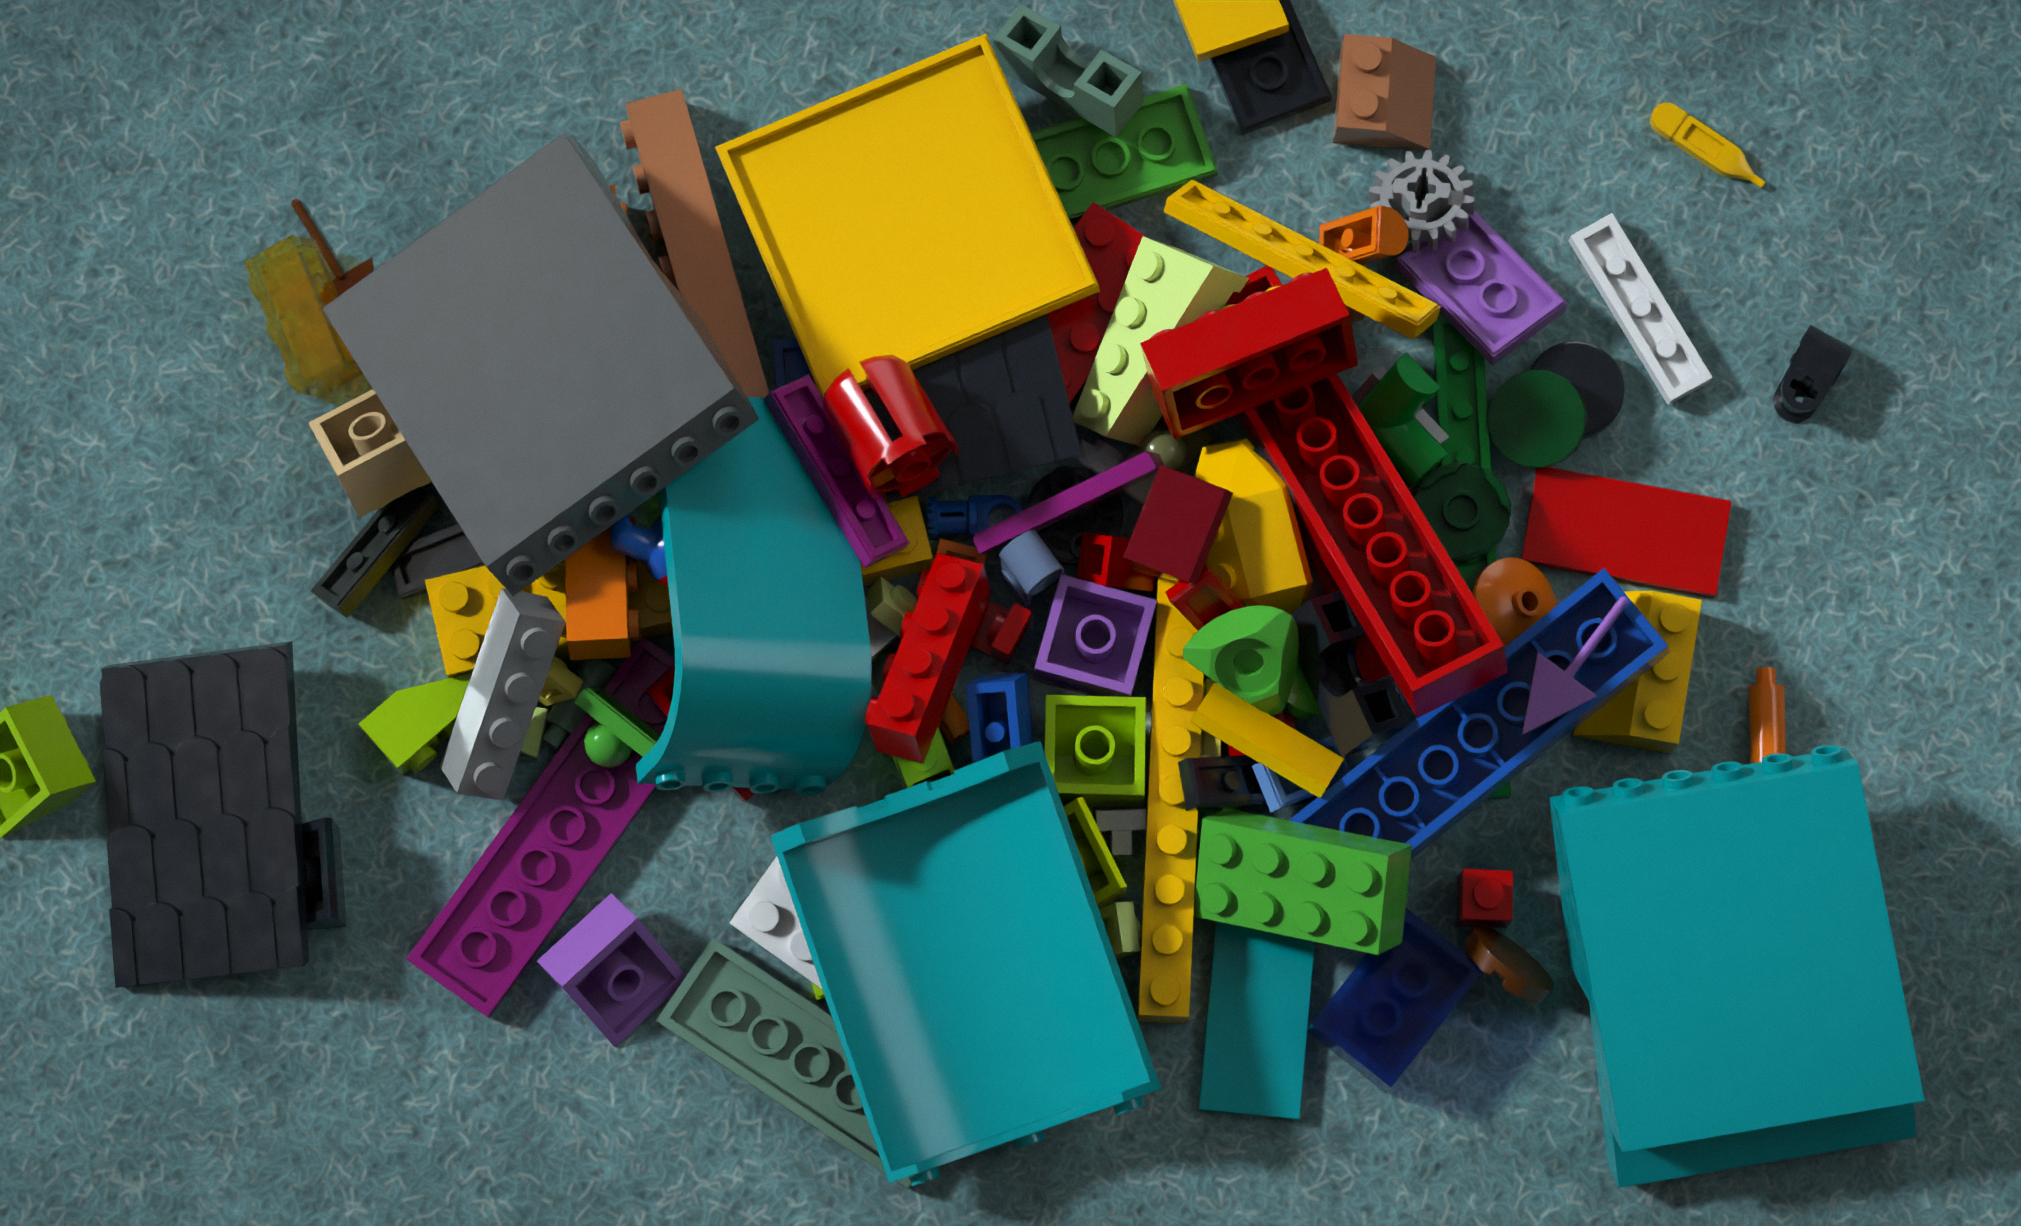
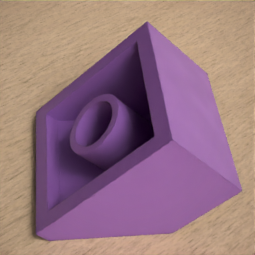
[537,893,686,1047]

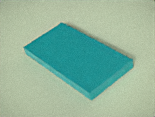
[1198,921,1315,1121]

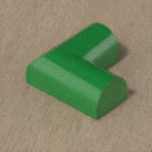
[1357,352,1448,490]

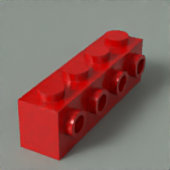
[865,553,991,764]

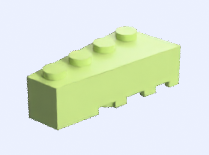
[1073,236,1249,446]

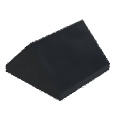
[302,817,347,930]

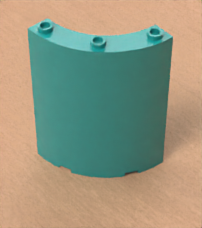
[770,741,1161,1186]

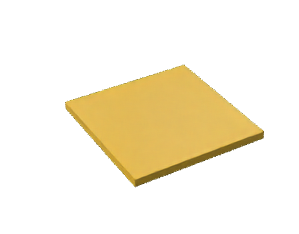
[715,33,1100,399]

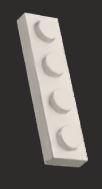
[1568,213,1713,405]

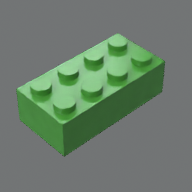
[1194,809,1412,955]

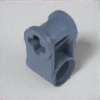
[999,529,1064,608]

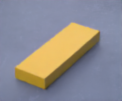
[1190,683,1344,798]

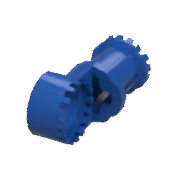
[927,494,1023,540]

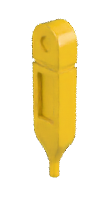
[1650,102,1766,188]

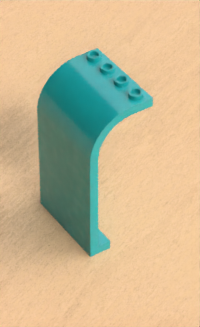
[636,397,872,795]

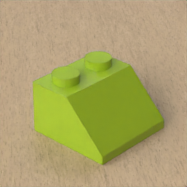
[0,695,96,839]
[1043,695,1146,808]

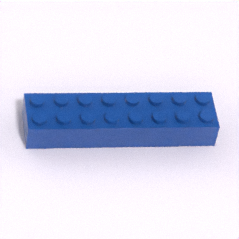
[1289,568,1670,859]

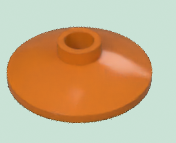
[1472,557,1557,648]

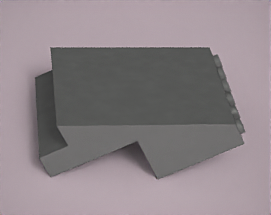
[322,133,759,596]

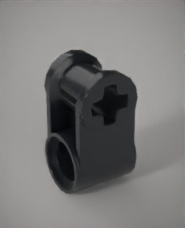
[1773,325,1854,423]

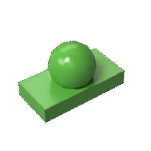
[573,685,661,768]

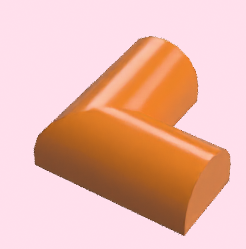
[1319,205,1409,322]

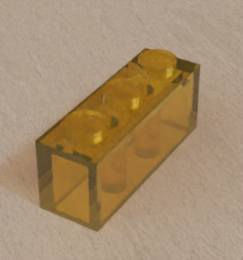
[244,235,363,397]

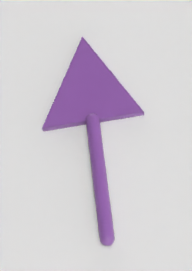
[1522,596,1628,735]

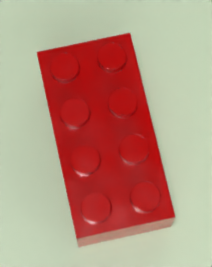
[1047,201,1148,412]
[1140,268,1358,440]

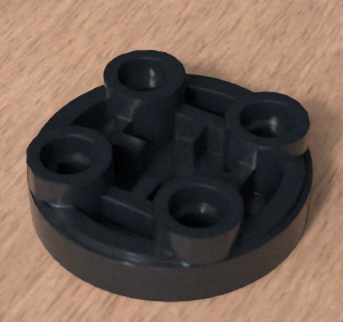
[1530,341,1625,440]
[1025,466,1123,566]

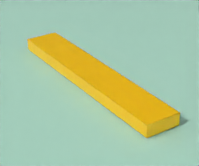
[1164,180,1441,340]

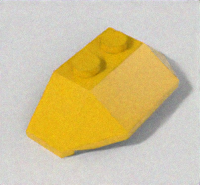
[1195,439,1313,614]

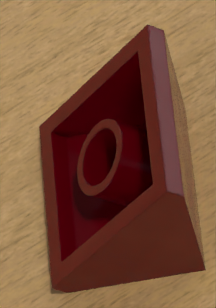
[1123,464,1233,586]

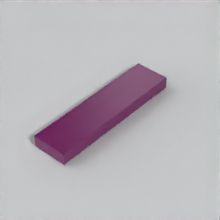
[764,375,910,568]
[972,451,1165,554]

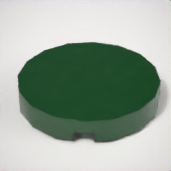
[1488,370,1588,468]
[1414,462,1511,561]

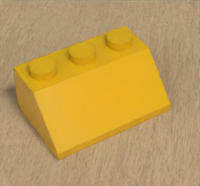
[1573,591,1702,754]

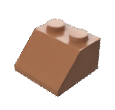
[1333,34,1436,151]

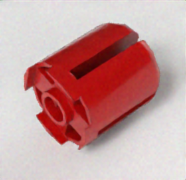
[823,355,958,500]

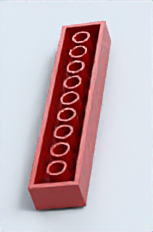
[1225,265,1508,718]

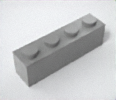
[440,588,566,801]

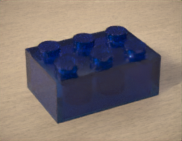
[1307,908,1483,1094]

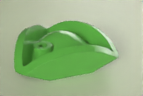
[1183,605,1299,716]

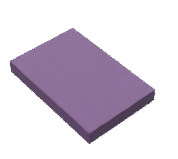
[1395,210,1567,365]

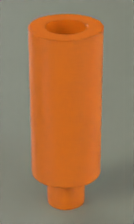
[1748,667,1786,764]

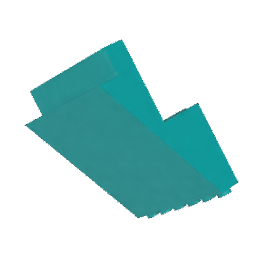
[1549,745,1925,1188]

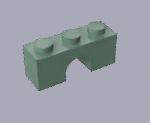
[993,4,1144,137]

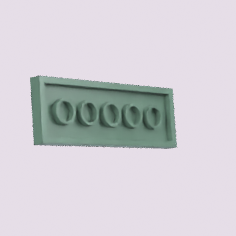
[656,937,911,1190]

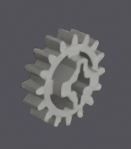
[1369,150,1475,252]

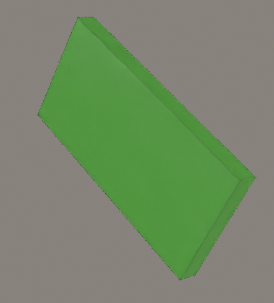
[1031,84,1218,222]

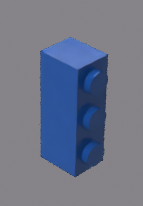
[965,673,1034,763]

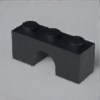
[1290,590,1411,757]

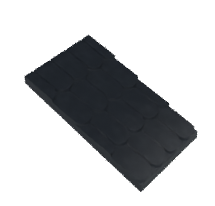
[863,314,1082,503]
[100,641,309,988]

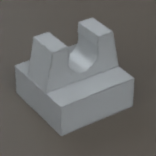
[1093,807,1147,855]

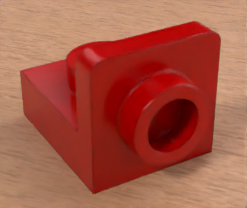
[970,600,1032,666]

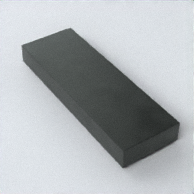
[311,487,442,618]

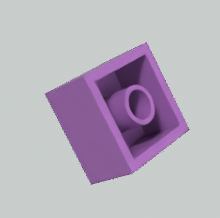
[1033,574,1157,697]

